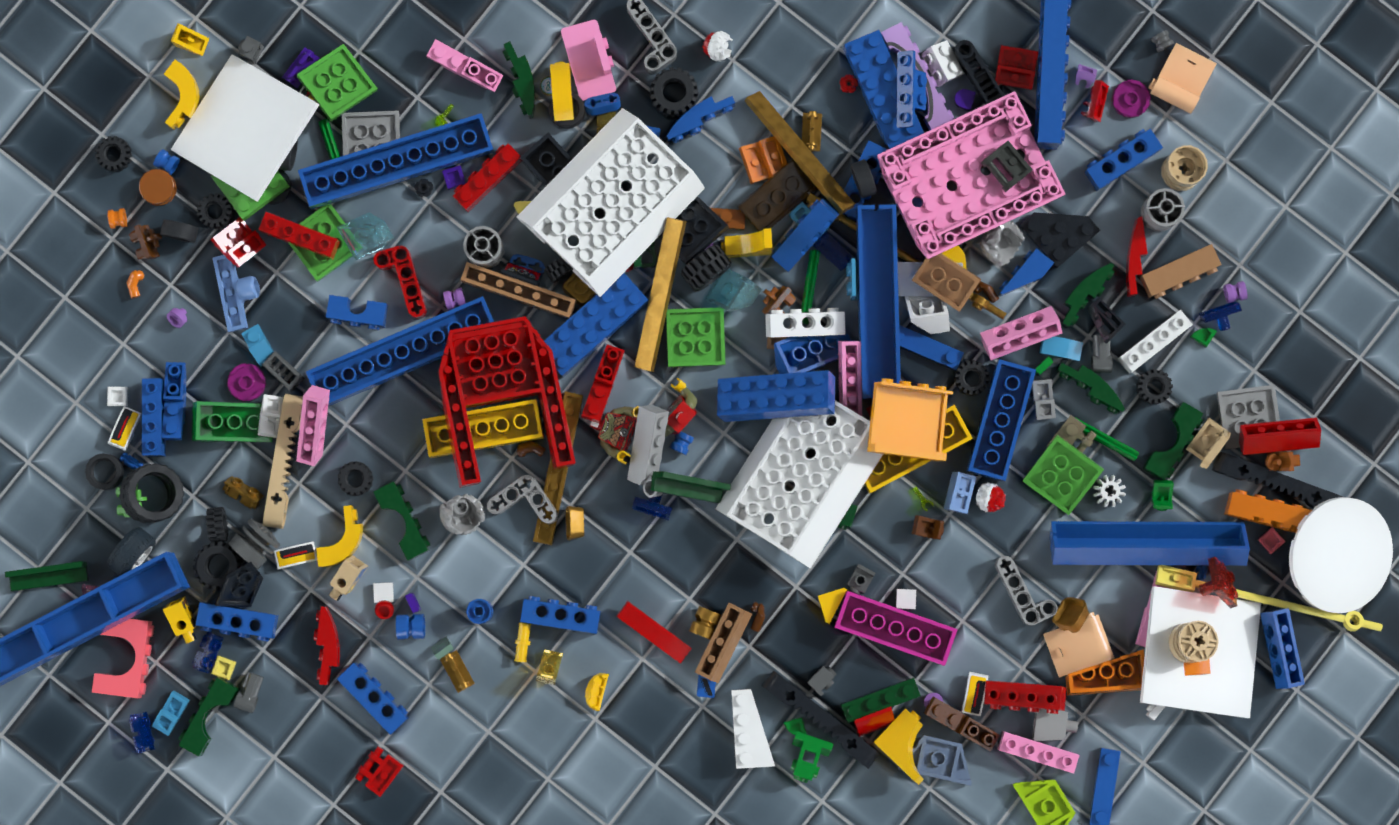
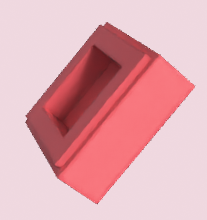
[1257,527,1286,554]

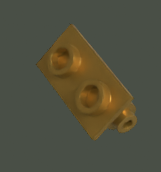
[802,111,822,152]
[222,476,264,509]
[440,650,475,693]

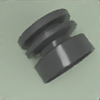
[228,518,280,570]

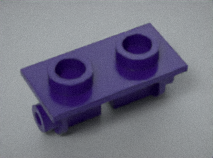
[282,47,320,88]

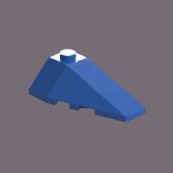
[774,334,851,374]

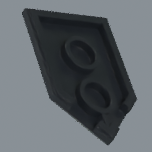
[215,562,263,607]

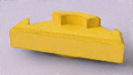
[585,673,609,712]

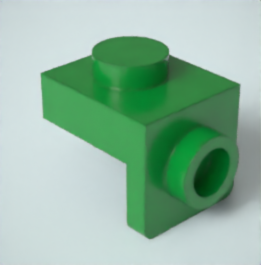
[1151,480,1174,511]

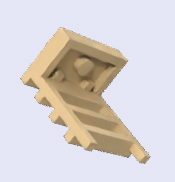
[1186,418,1231,469]

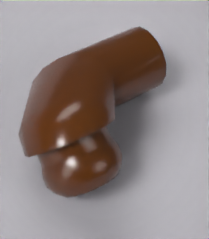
[516,441,546,457]

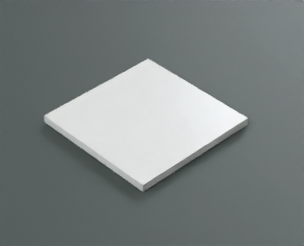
[171,54,319,202]
[1140,586,1261,718]

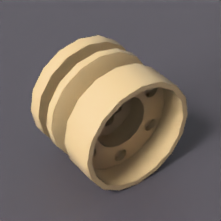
[1161,145,1208,191]
[1168,620,1219,663]

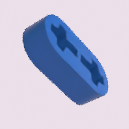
[584,93,621,116]
[509,254,545,274]

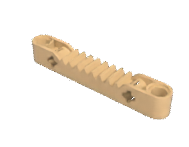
[263,394,303,529]

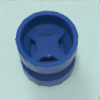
[153,149,180,175]
[669,432,694,455]

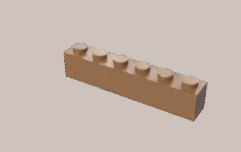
[461,262,577,319]

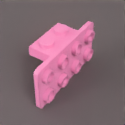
[561,20,616,101]

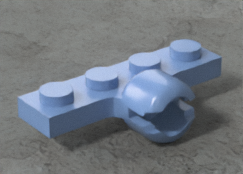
[213,255,260,332]

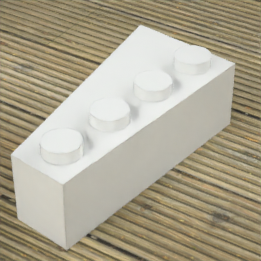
[731,689,775,769]

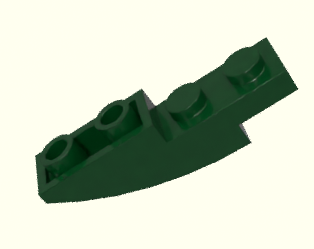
[502,41,535,119]
[1061,263,1115,328]
[1056,363,1125,414]

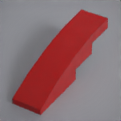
[1126,216,1148,297]
[616,601,692,664]

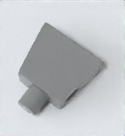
[1032,709,1078,741]

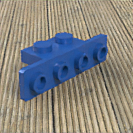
[897,50,927,128]

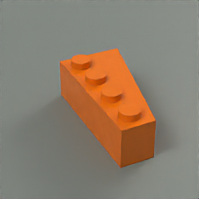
[1224,489,1312,533]
[1065,649,1144,696]

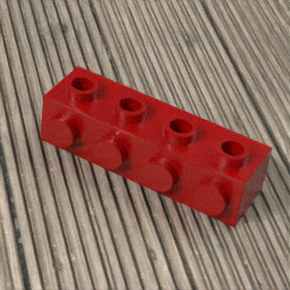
[453,143,521,212]
[1239,418,1322,455]
[984,681,1066,714]

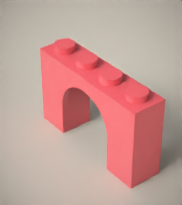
[92,619,154,698]

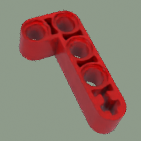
[373,246,427,319]

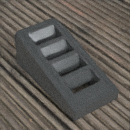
[262,351,305,392]

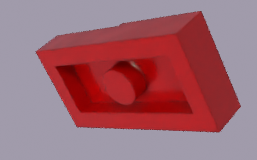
[1081,80,1109,122]

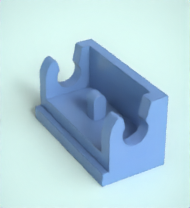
[943,472,976,514]

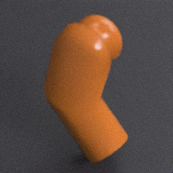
[127,270,144,299]

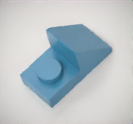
[241,324,274,367]

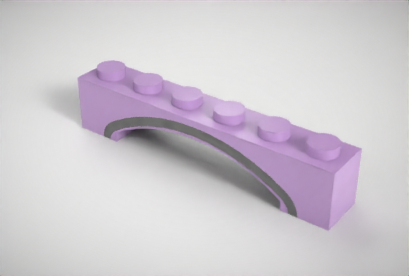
[881,22,954,131]

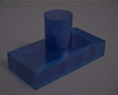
[1199,301,1242,331]
[632,494,672,521]

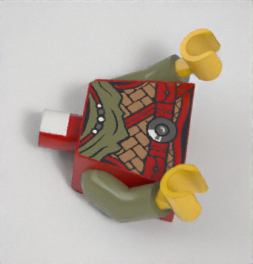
[665,378,697,437]
[590,406,639,464]

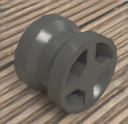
[1151,30,1175,53]

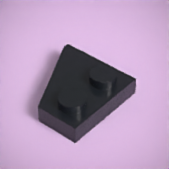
[1087,297,1126,344]

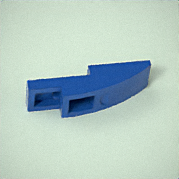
[667,96,735,143]
[162,362,186,440]

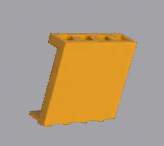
[867,378,953,461]

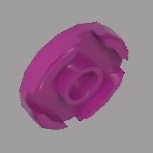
[1112,79,1151,118]
[227,363,266,402]

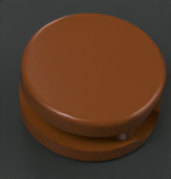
[139,169,177,206]

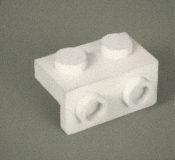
[921,40,964,87]

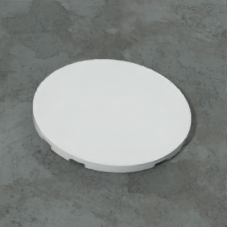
[1289,497,1393,613]

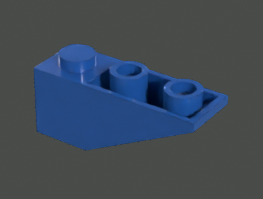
[999,248,1054,297]

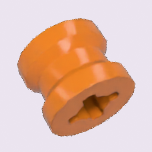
[108,208,127,229]

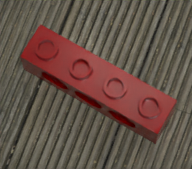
[259,212,340,260]

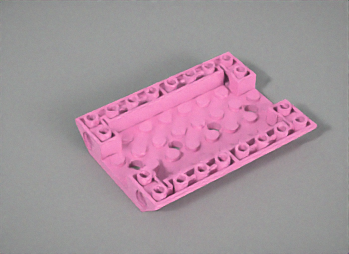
[877,91,1066,259]

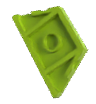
[1012,779,1075,825]

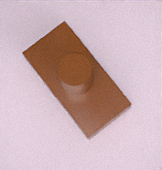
[711,208,745,230]

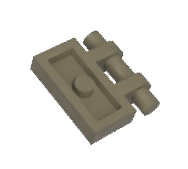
[1047,415,1096,453]

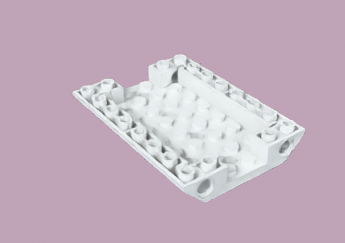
[517,108,705,297]
[716,401,883,569]

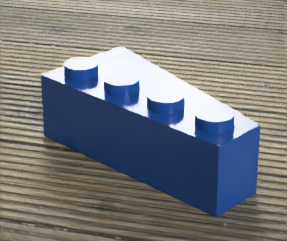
[771,198,840,272]

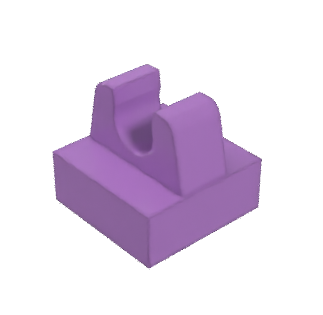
[1075,64,1097,88]

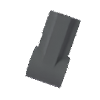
[1091,334,1113,373]
[234,672,264,713]

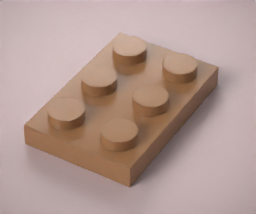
[912,253,981,312]

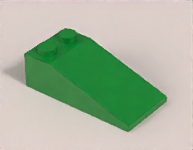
[192,401,273,442]

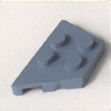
[898,735,972,786]

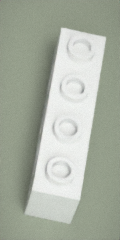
[765,308,845,337]
[1118,310,1193,374]

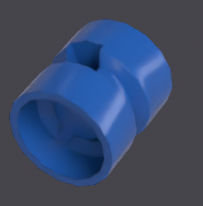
[466,599,494,624]
[396,614,425,640]

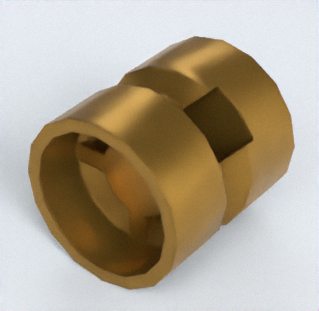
[689,606,721,640]

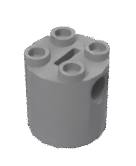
[1141,188,1185,232]
[463,226,505,269]

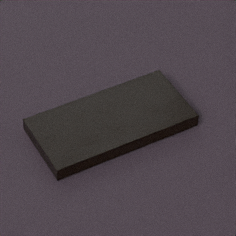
[737,159,817,232]

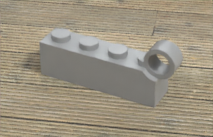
[627,405,669,498]

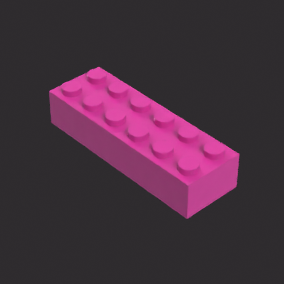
[834,591,958,666]

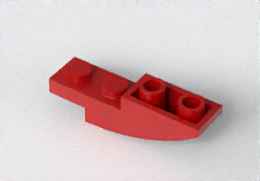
[581,344,625,424]
[314,606,340,685]

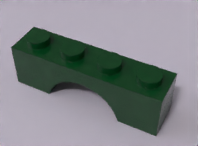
[1142,402,1203,480]
[374,481,431,561]
[179,677,240,757]
[840,677,921,723]

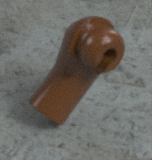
[974,281,999,303]
[751,602,765,632]

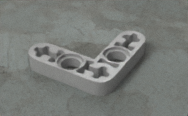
[487,475,558,524]

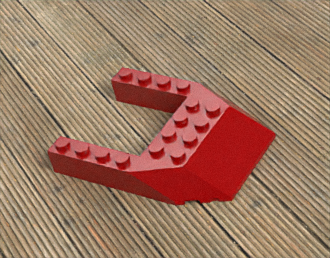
[438,316,576,488]

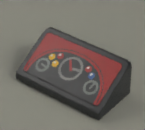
[501,262,543,287]

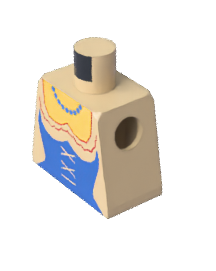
[329,556,369,601]

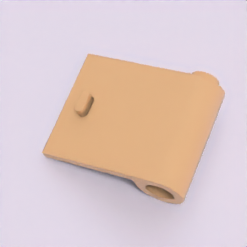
[1149,43,1217,114]
[1043,612,1114,678]

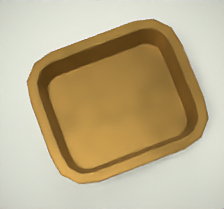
[562,272,596,307]
[565,506,584,540]
[1052,597,1089,633]

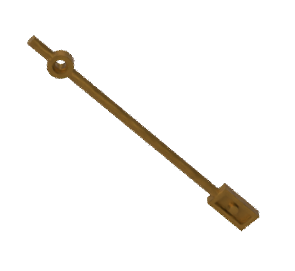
[806,193,1007,320]

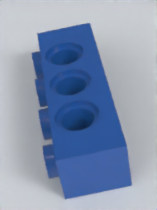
[1084,129,1163,191]
[843,141,888,221]
[142,378,166,457]
[520,596,601,634]
[196,602,279,641]
[1260,608,1305,689]
[337,662,409,735]

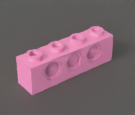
[980,306,1062,360]
[838,340,862,416]
[296,385,330,466]
[997,731,1079,773]

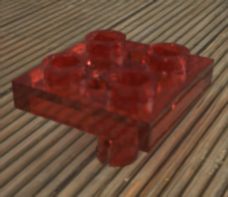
[1199,557,1238,609]

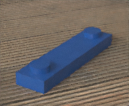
[899,325,964,371]
[1089,748,1121,825]

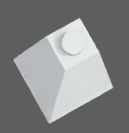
[905,296,950,334]

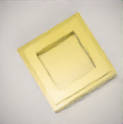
[211,656,236,680]

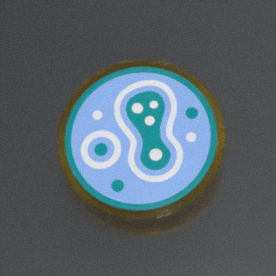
[540,76,552,96]

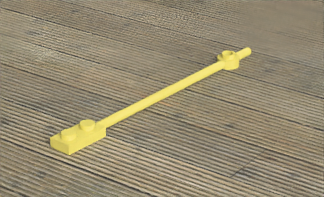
[1155,565,1383,632]

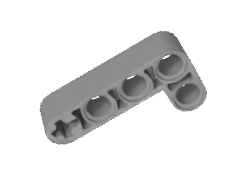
[627,0,677,74]
[995,556,1058,625]

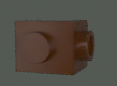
[911,515,944,540]

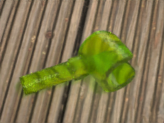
[435,104,454,127]
[913,487,934,512]

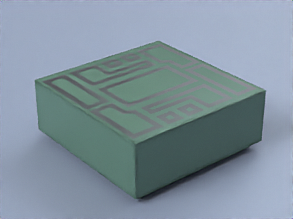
[431,636,454,660]

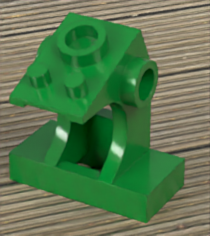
[790,731,833,783]

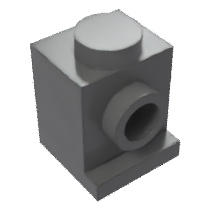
[238,36,264,64]
[847,564,876,595]
[807,666,837,696]

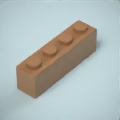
[1140,244,1222,299]
[695,603,752,683]

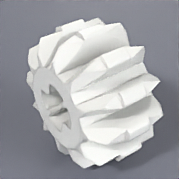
[1093,475,1126,507]

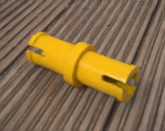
[514,622,531,662]

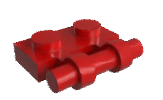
[355,746,404,797]

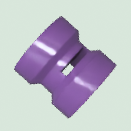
[1223,281,1247,303]
[443,287,466,310]

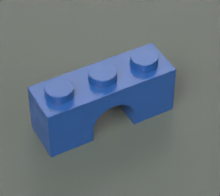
[326,295,388,330]

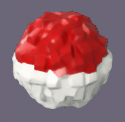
[702,31,733,61]
[976,482,1006,512]

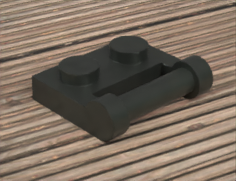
[981,141,1033,193]

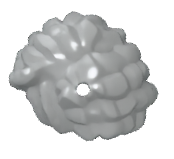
[980,221,1025,267]
[439,494,485,535]

